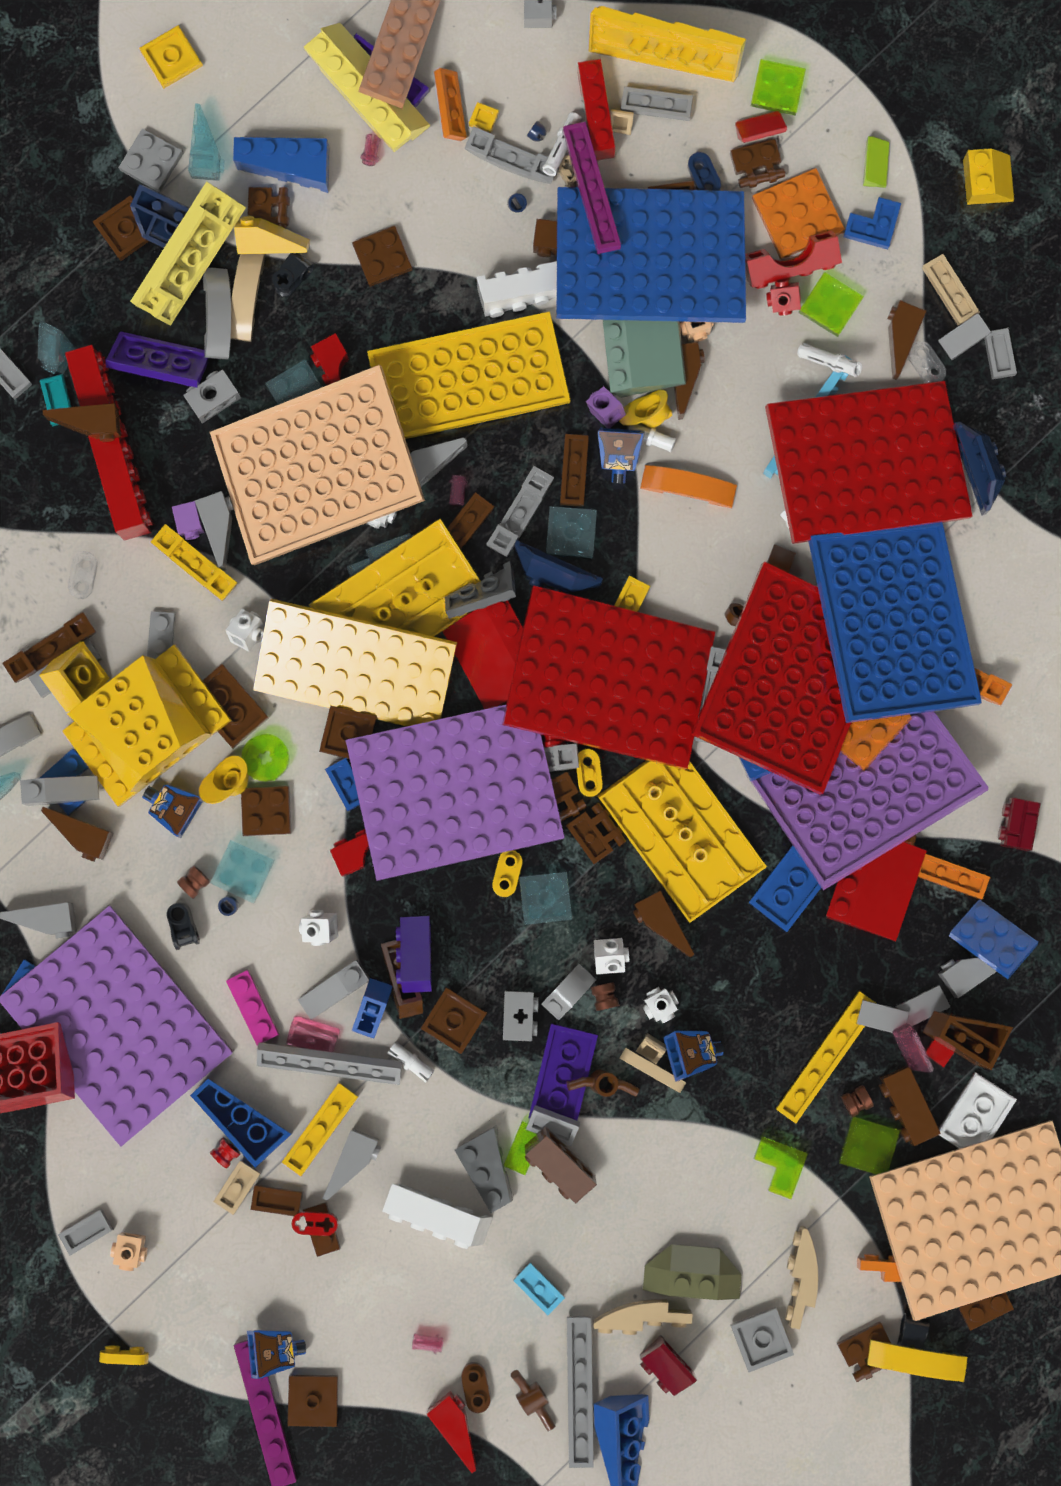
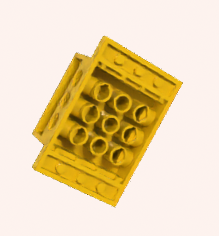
[62,645,232,807]

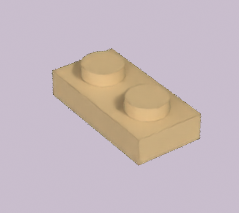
[213,1160,261,1215]

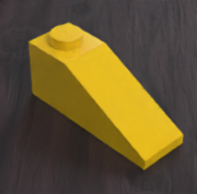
[234,216,310,254]

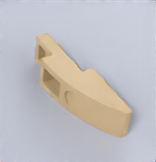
[785,1226,818,1330]
[593,1299,692,1335]

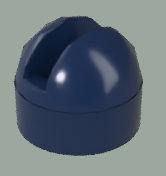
[527,121,546,142]
[507,193,527,213]
[218,896,239,916]

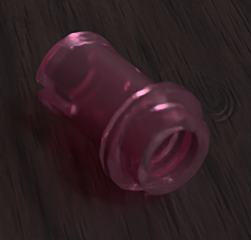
[360,134,380,166]
[449,475,468,506]
[412,1333,444,1354]

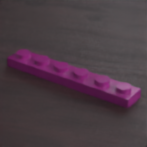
[562,122,621,254]
[233,1340,297,1486]

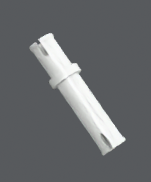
[542,112,582,176]
[797,343,862,377]

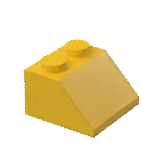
[963,149,1014,205]
[39,641,109,712]

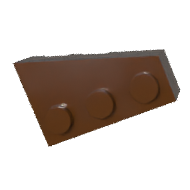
[923,1011,1013,1070]

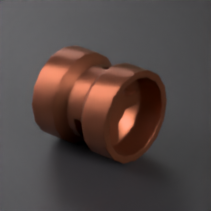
[177,865,210,899]
[591,982,619,1011]
[841,1085,874,1117]

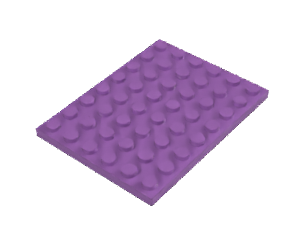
[346,705,564,881]
[747,711,989,890]
[0,905,233,1147]

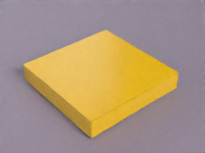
[139,25,203,89]

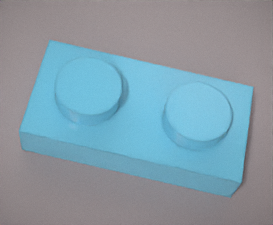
[513,1262,565,1316]

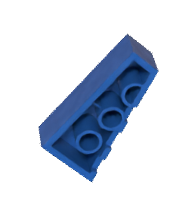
[233,137,330,193]
[190,1079,292,1168]

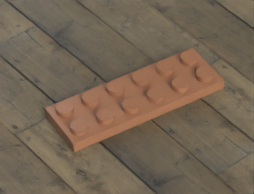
[358,0,440,109]

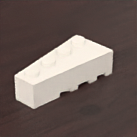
[477,261,557,318]
[382,1183,493,1249]

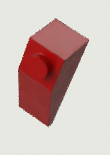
[426,1391,476,1473]

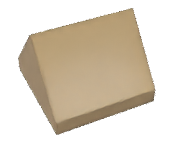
[610,109,634,135]
[636,1033,667,1064]

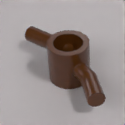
[566,1070,639,1097]
[511,1370,556,1432]

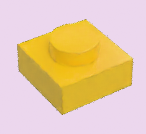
[469,102,499,133]

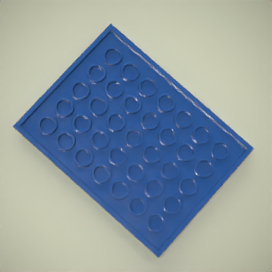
[556,187,746,323]
[808,522,982,723]

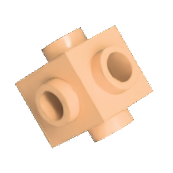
[679,321,714,342]
[110,1232,148,1271]

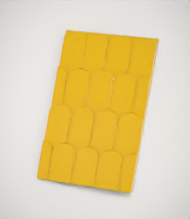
[588,6,746,82]
[309,519,481,637]
[597,760,767,923]

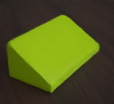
[863,136,889,188]

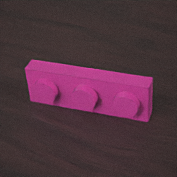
[226,970,279,1045]

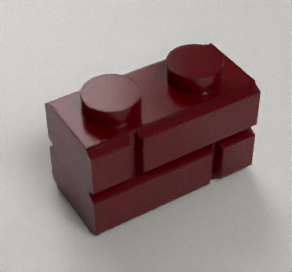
[998,798,1041,851]

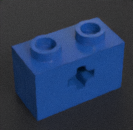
[352,978,393,1039]

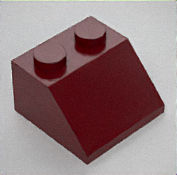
[640,1335,697,1396]

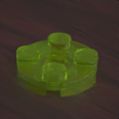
[241,734,290,782]

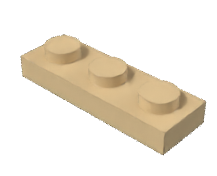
[922,254,980,326]

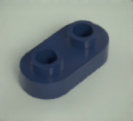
[687,152,721,191]

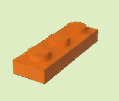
[434,68,467,141]
[918,854,990,900]

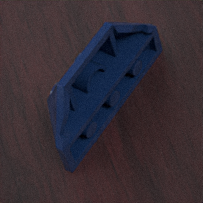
[130,184,190,248]
[953,422,1006,516]
[515,540,603,596]

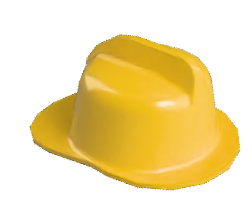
[619,390,672,428]
[199,756,249,804]

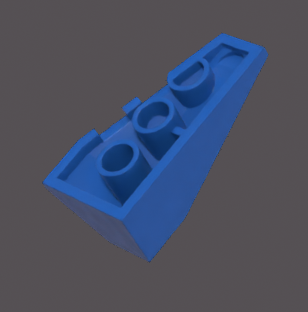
[594,1394,649,1486]

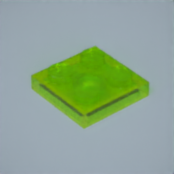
[750,59,806,116]
[798,272,864,337]
[839,1117,900,1174]

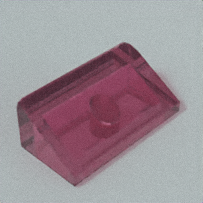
[286,1016,340,1053]
[892,1023,934,1073]

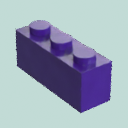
[396,916,432,993]

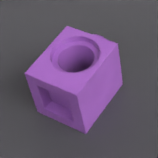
[586,386,626,428]
[172,501,205,540]

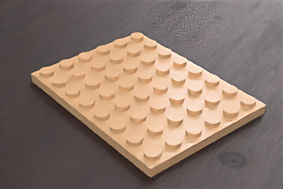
[210,365,425,565]
[869,1121,1061,1321]

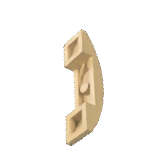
[231,254,265,342]

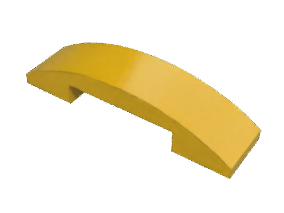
[151,524,238,601]
[867,1340,968,1382]

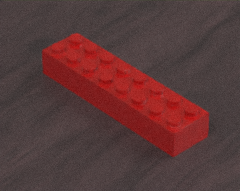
[65,345,153,541]

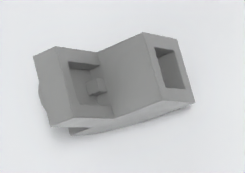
[541,964,596,1020]

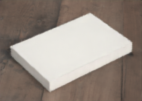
[939,1072,1017,1149]

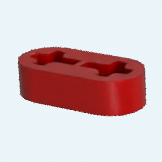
[291,1211,339,1236]

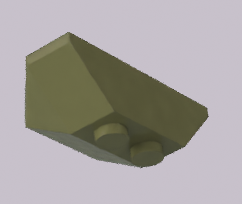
[643,1244,742,1300]

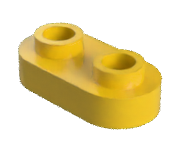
[576,749,602,797]
[493,850,522,897]
[99,1346,149,1365]

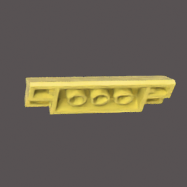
[303,23,430,152]
[130,181,246,326]

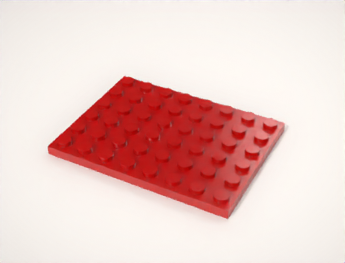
[765,381,973,544]
[691,562,852,795]
[502,586,715,770]

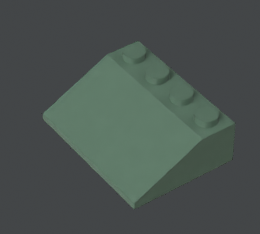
[603,320,686,398]

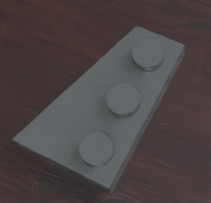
[445,561,516,619]
[455,1126,513,1213]

